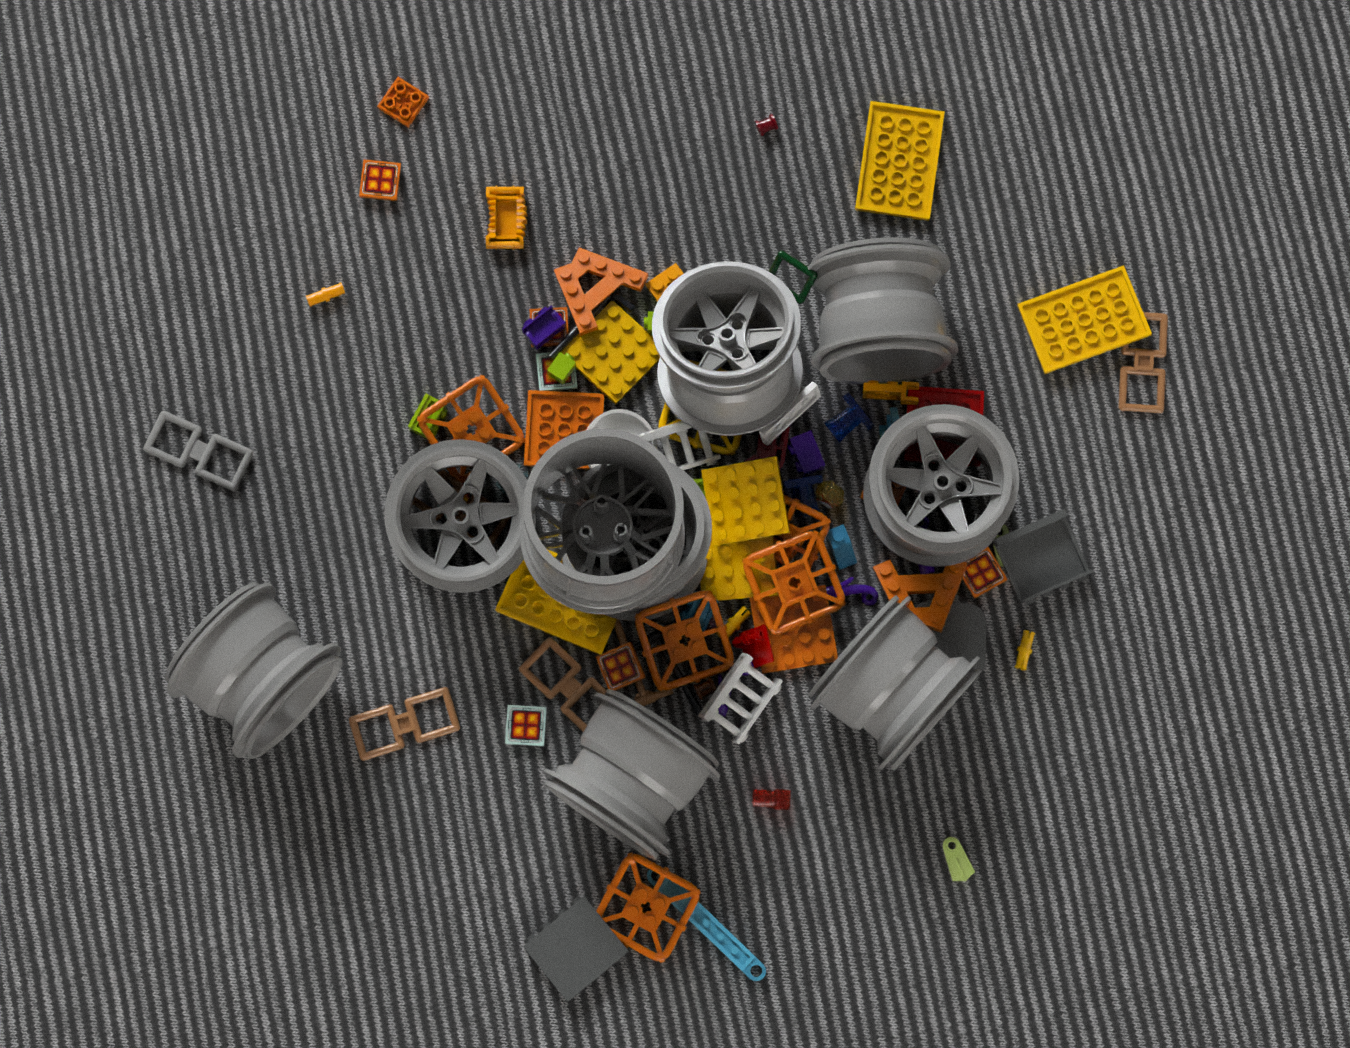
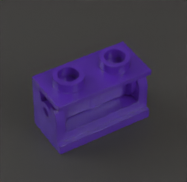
[522,305,566,350]
[787,430,825,477]

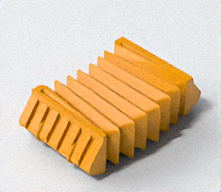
[486,186,527,250]

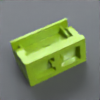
[408,393,448,439]

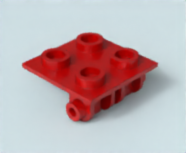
[732,624,775,668]

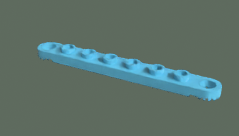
[647,869,766,981]

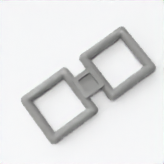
[143,411,254,491]

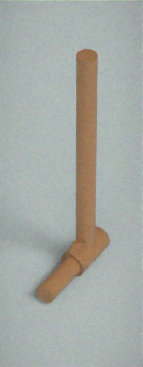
[614,619,674,706]

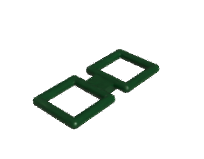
[768,250,818,304]

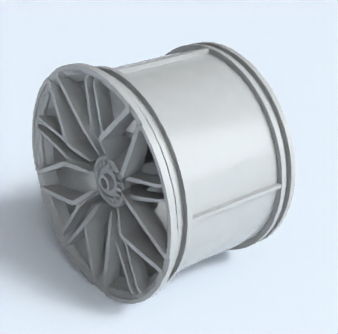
[520,429,685,614]

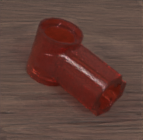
[752,789,791,810]

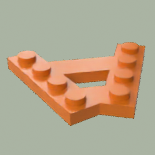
[554,247,648,336]
[873,560,967,633]

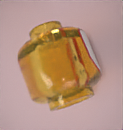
[816,480,844,509]

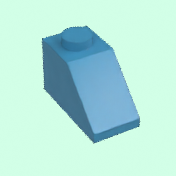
[826,524,857,570]

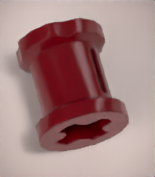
[755,114,778,137]

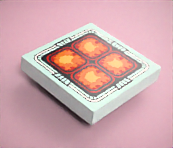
[536,352,578,391]
[505,705,547,746]

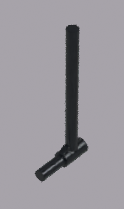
[548,290,635,360]
[633,629,702,720]

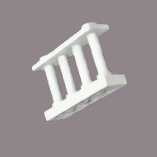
[759,381,821,446]
[636,421,721,470]
[698,653,783,744]

